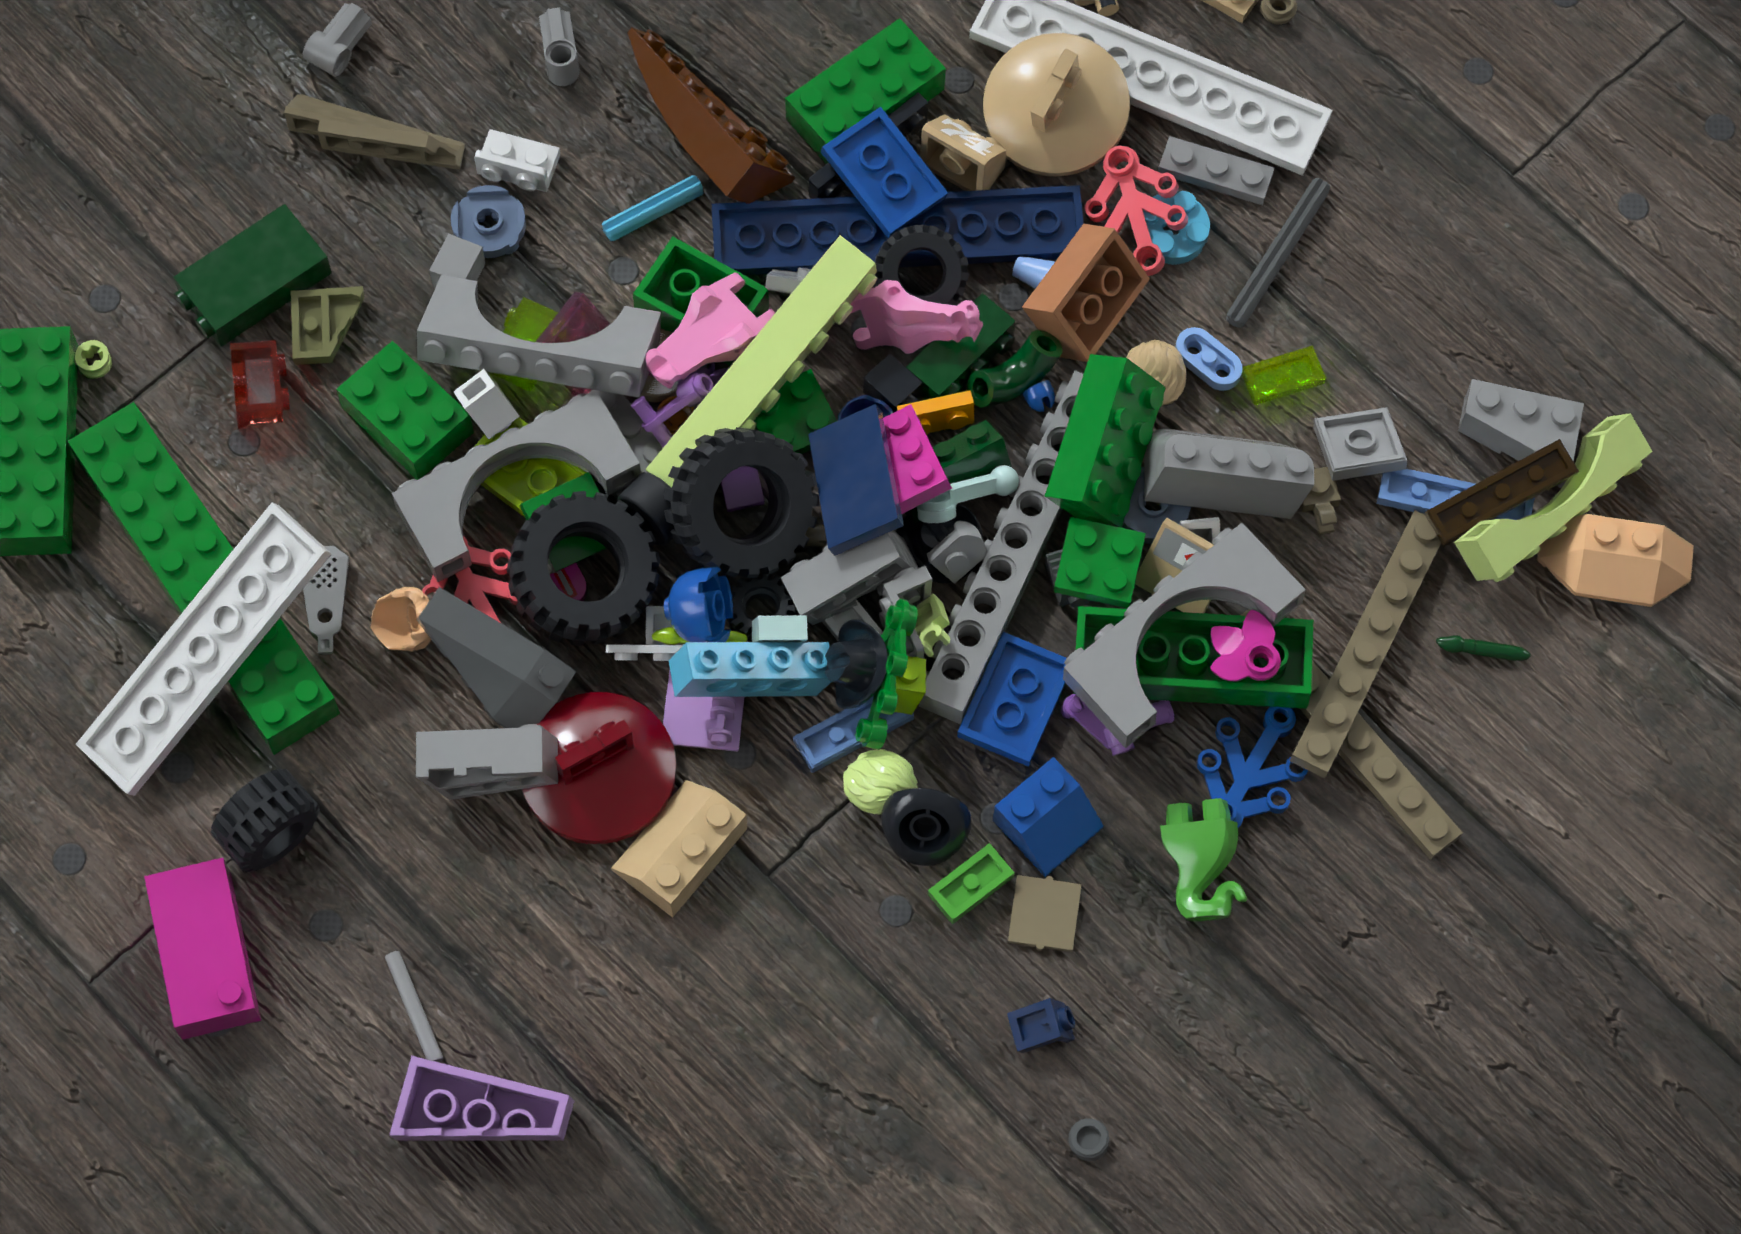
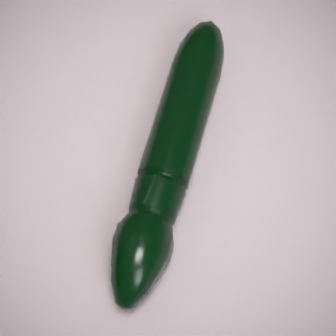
[1436,635,1531,661]

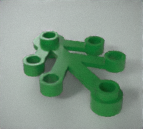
[855,599,918,750]

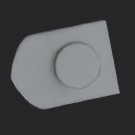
[927,521,986,583]

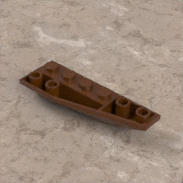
[627,27,796,204]

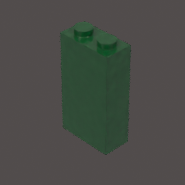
[173,204,332,347]

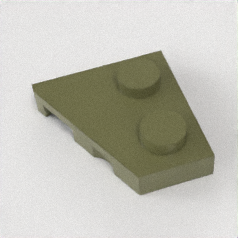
[291,286,365,365]

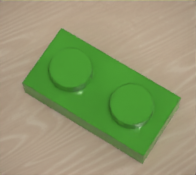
[927,843,1014,924]

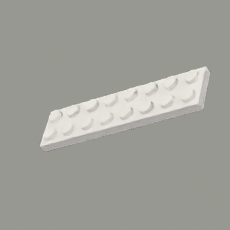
[76,503,332,796]

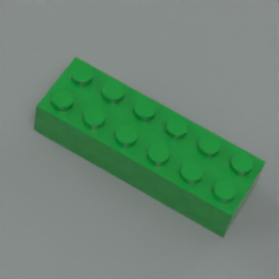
[0,326,79,556]
[1073,606,1314,709]

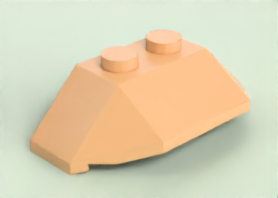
[1537,514,1694,607]

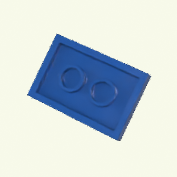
[821,107,948,238]
[957,632,1067,767]

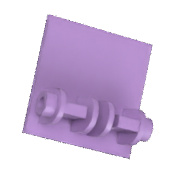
[663,671,745,752]

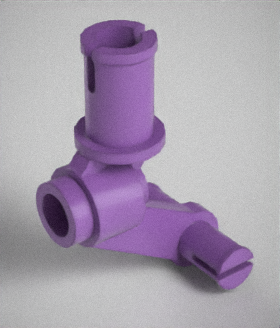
[631,363,715,448]
[1061,694,1174,756]

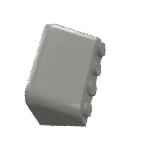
[1144,429,1314,519]

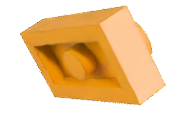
[897,391,974,435]

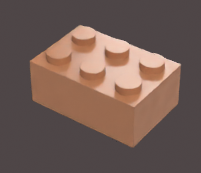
[1022,224,1150,362]

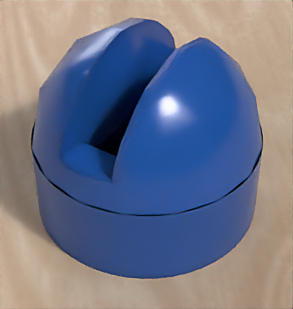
[1023,380,1056,412]

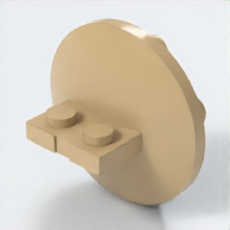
[983,33,1130,176]

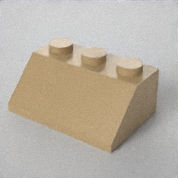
[611,780,747,917]

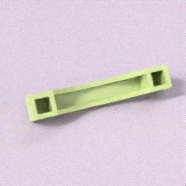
[1454,413,1653,582]

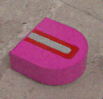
[550,563,587,601]

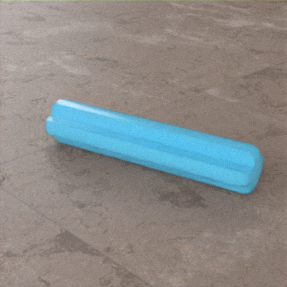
[602,175,704,241]

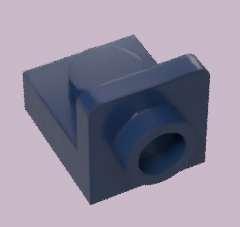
[1007,998,1075,1053]

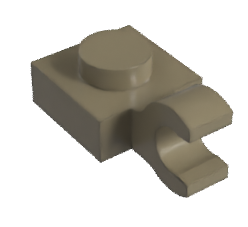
[1300,467,1341,534]

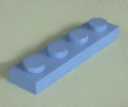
[1376,469,1535,520]

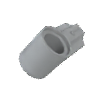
[303,3,372,77]
[539,8,580,86]

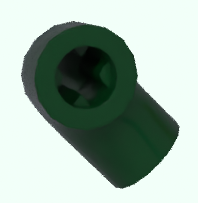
[967,330,1063,408]

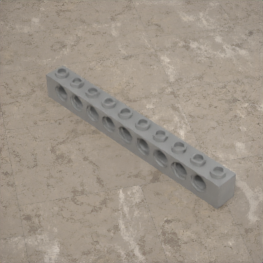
[919,371,1083,725]

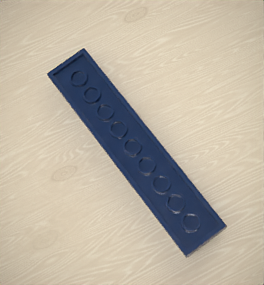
[711,185,1083,275]

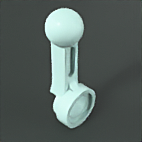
[917,465,1019,523]

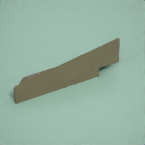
[284,94,465,170]

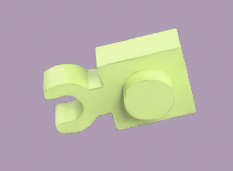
[915,594,950,657]

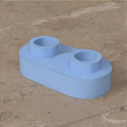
[1175,327,1242,391]

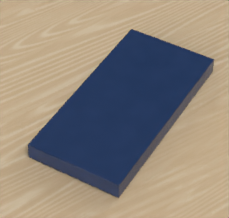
[808,404,904,556]

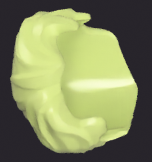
[843,749,918,814]

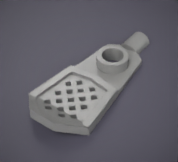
[303,546,349,655]

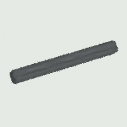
[1226,178,1330,328]

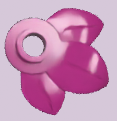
[1210,609,1281,682]

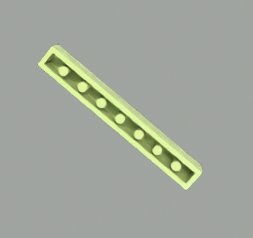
[646,235,877,488]

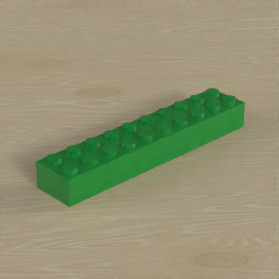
[67,402,340,755]

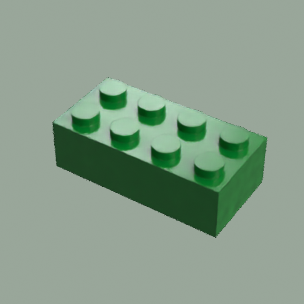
[785,18,946,164]
[1044,354,1166,528]

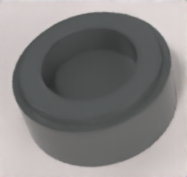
[1068,1118,1109,1161]

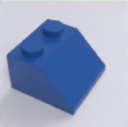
[993,757,1104,877]

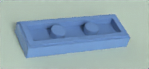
[793,695,914,773]

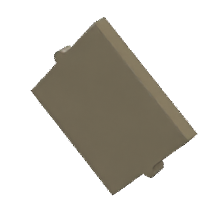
[1007,875,1082,952]

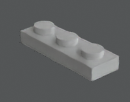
[1158,136,1274,205]

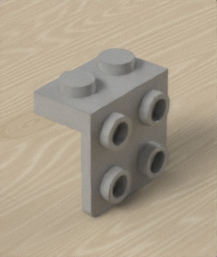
[879,566,932,659]

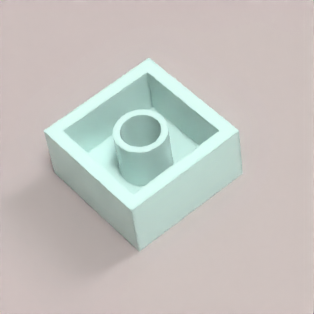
[752,615,808,642]

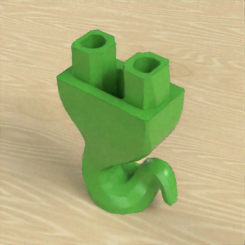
[1160,798,1247,921]

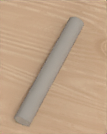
[385,951,444,1062]

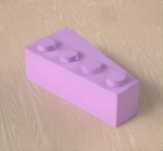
[389,1056,574,1141]

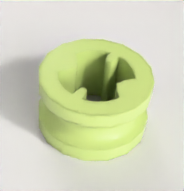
[75,340,112,378]

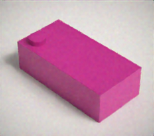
[144,857,261,1040]

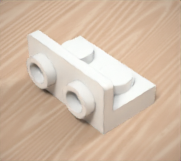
[474,129,560,192]

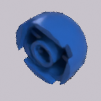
[664,567,733,642]

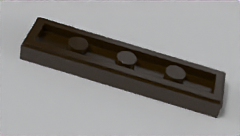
[1425,439,1579,546]

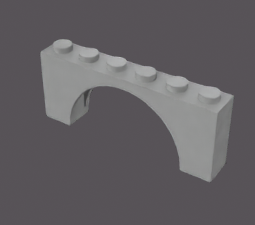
[417,275,661,397]
[391,390,641,582]
[1063,523,1306,749]

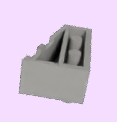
[781,530,919,625]
[416,724,558,800]

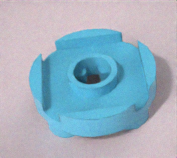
[1143,191,1210,265]

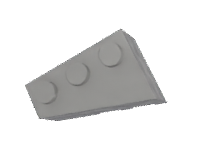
[1458,379,1584,488]

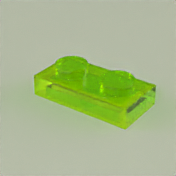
[1241,345,1326,405]

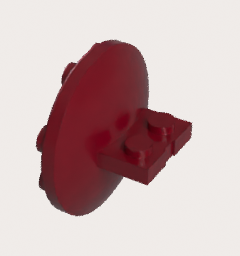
[522,692,676,844]

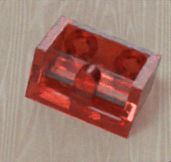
[230,340,290,430]

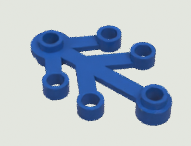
[1197,707,1308,829]

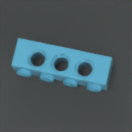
[669,642,832,697]

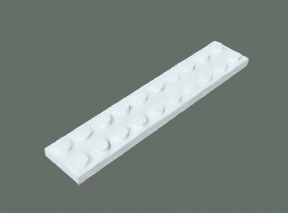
[969,0,1332,176]

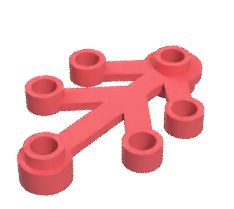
[1085,146,1188,276]
[422,536,518,623]

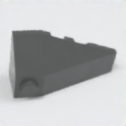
[416,587,576,728]

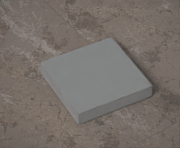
[1314,407,1407,481]

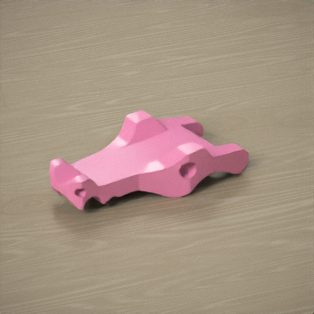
[646,273,776,389]
[851,280,983,354]

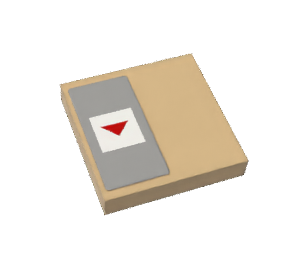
[1135,518,1213,613]

